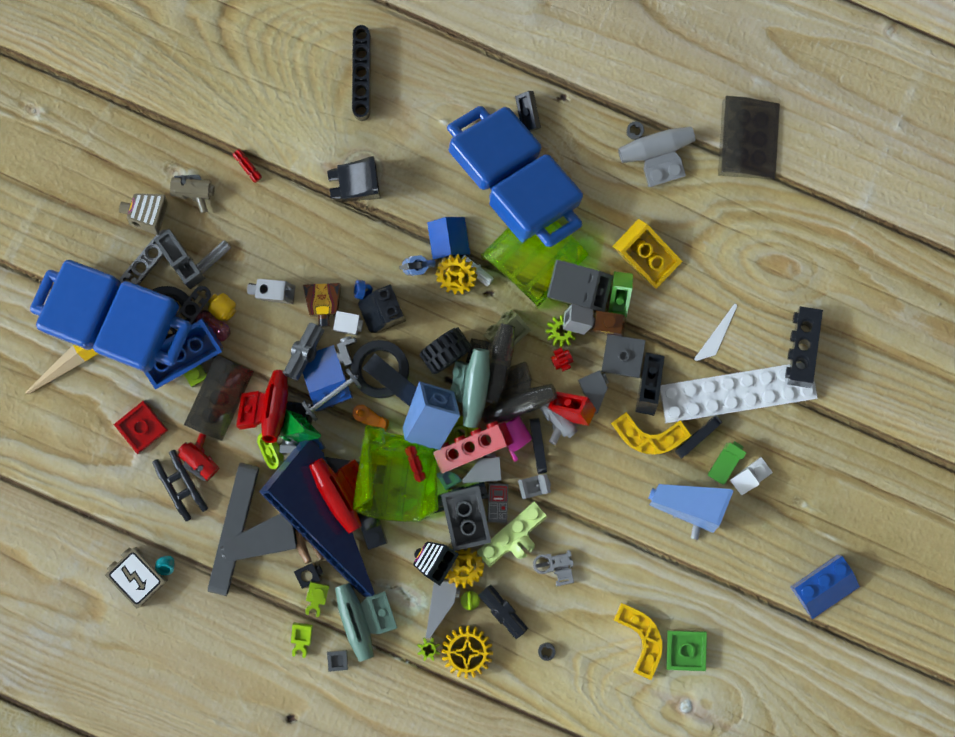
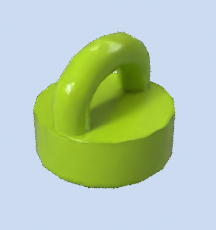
[461,591,480,610]

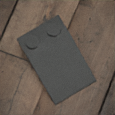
[441,486,491,551]

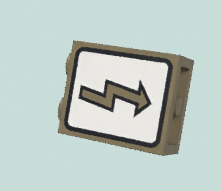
[105,547,168,609]

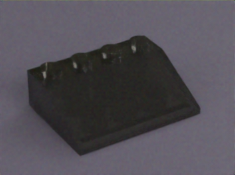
[718,96,780,179]

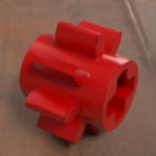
[550,347,574,372]

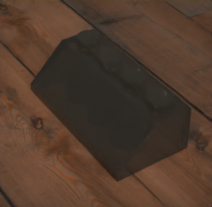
[184,355,254,441]

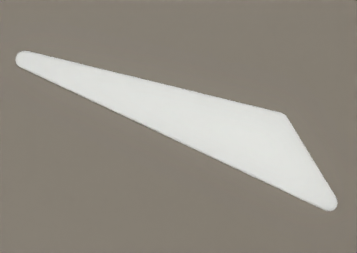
[694,304,737,361]

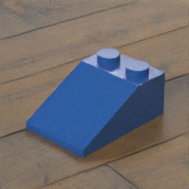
[303,345,354,412]

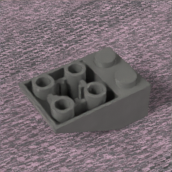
[547,260,613,312]

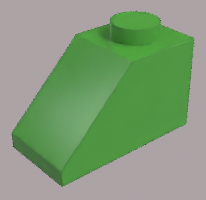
[608,271,633,317]

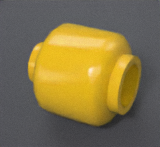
[208,293,237,322]

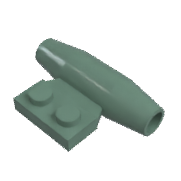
[450,348,490,428]
[335,583,397,662]

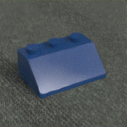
[790,555,860,619]

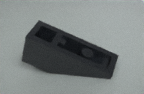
[635,352,665,416]
[354,494,388,550]

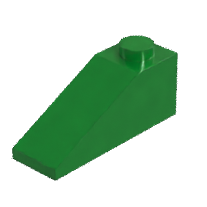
[280,409,321,442]

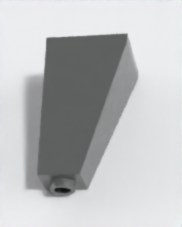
[220,513,297,562]

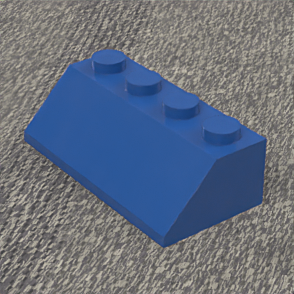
[144,319,223,390]

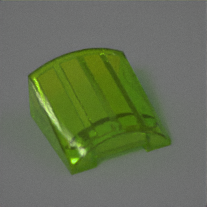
[481,221,589,310]
[353,425,438,522]

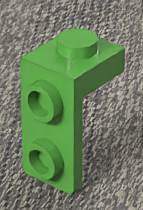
[708,441,747,485]

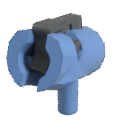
[399,255,436,276]

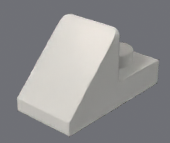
[730,457,773,495]

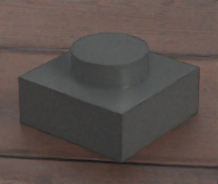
[327,650,348,672]

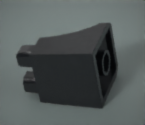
[327,156,380,202]
[358,284,406,333]

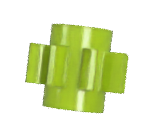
[417,637,440,661]

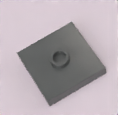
[601,334,645,378]

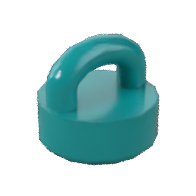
[155,556,175,575]

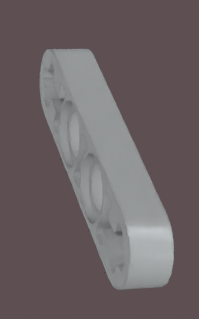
[119,230,166,285]

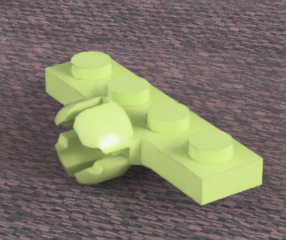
[477,502,547,568]

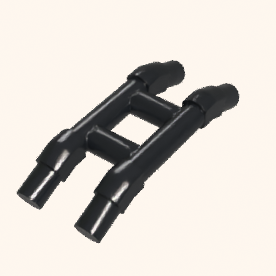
[152,450,208,522]

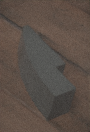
[154,229,206,290]

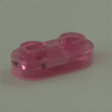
[195,310,231,342]

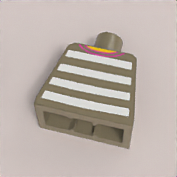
[119,193,168,235]

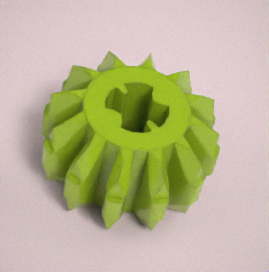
[545,315,576,348]

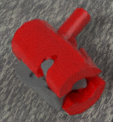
[178,433,220,481]

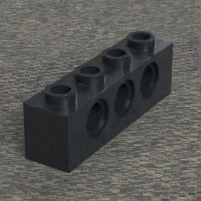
[785,306,823,388]

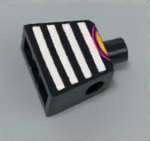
[413,541,459,586]

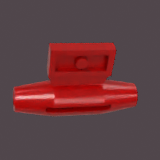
[236,370,288,443]
[309,458,374,533]

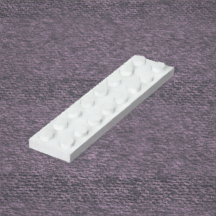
[660,362,818,423]

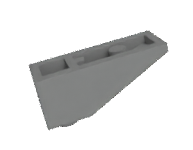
[426,580,461,638]

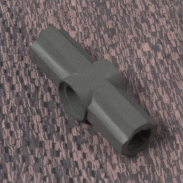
[283,323,325,381]

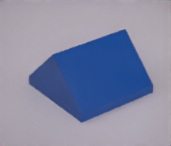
[427,217,470,260]

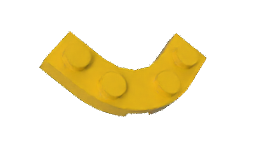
[610,412,692,454]
[613,603,662,680]

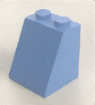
[403,381,460,450]

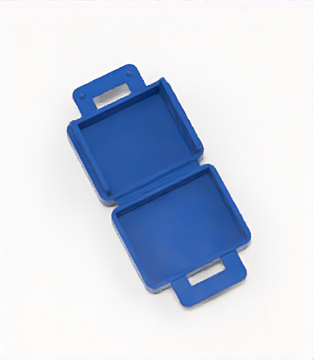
[447,106,583,247]
[30,260,191,372]

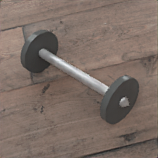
[302,368,362,422]

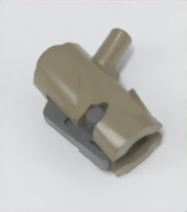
[170,175,215,214]

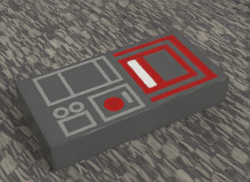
[488,483,508,523]

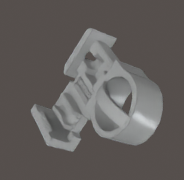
[533,550,574,587]

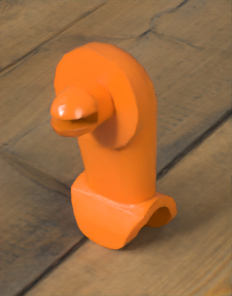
[353,405,389,433]

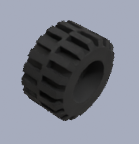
[419,327,472,374]

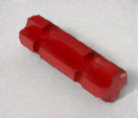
[233,149,262,183]
[405,445,426,482]

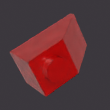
[548,391,596,426]

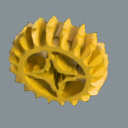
[441,625,493,679]

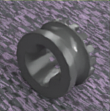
[626,121,644,140]
[538,643,555,661]

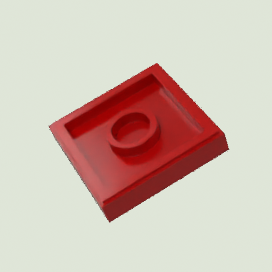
[113,400,168,454]

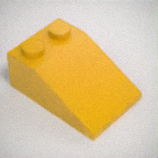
[612,219,683,289]

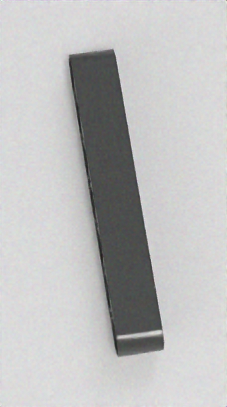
[208,462,259,596]

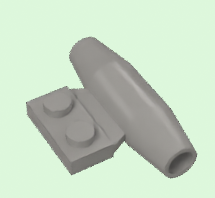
[618,126,696,187]

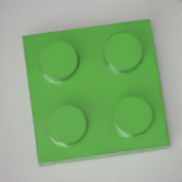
[666,630,707,671]

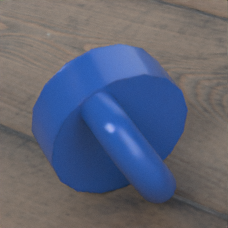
[354,280,373,299]

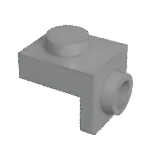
[337,336,357,367]
[518,474,551,499]

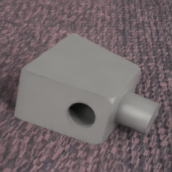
[247,279,296,304]

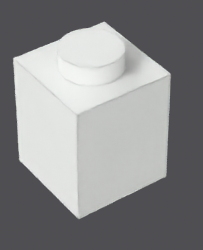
[333,311,363,335]

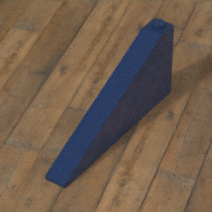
[259,440,375,597]

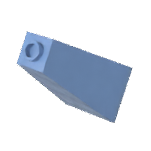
[648,484,734,533]

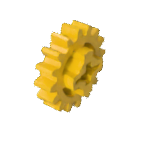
[435,254,478,295]
[445,548,484,588]

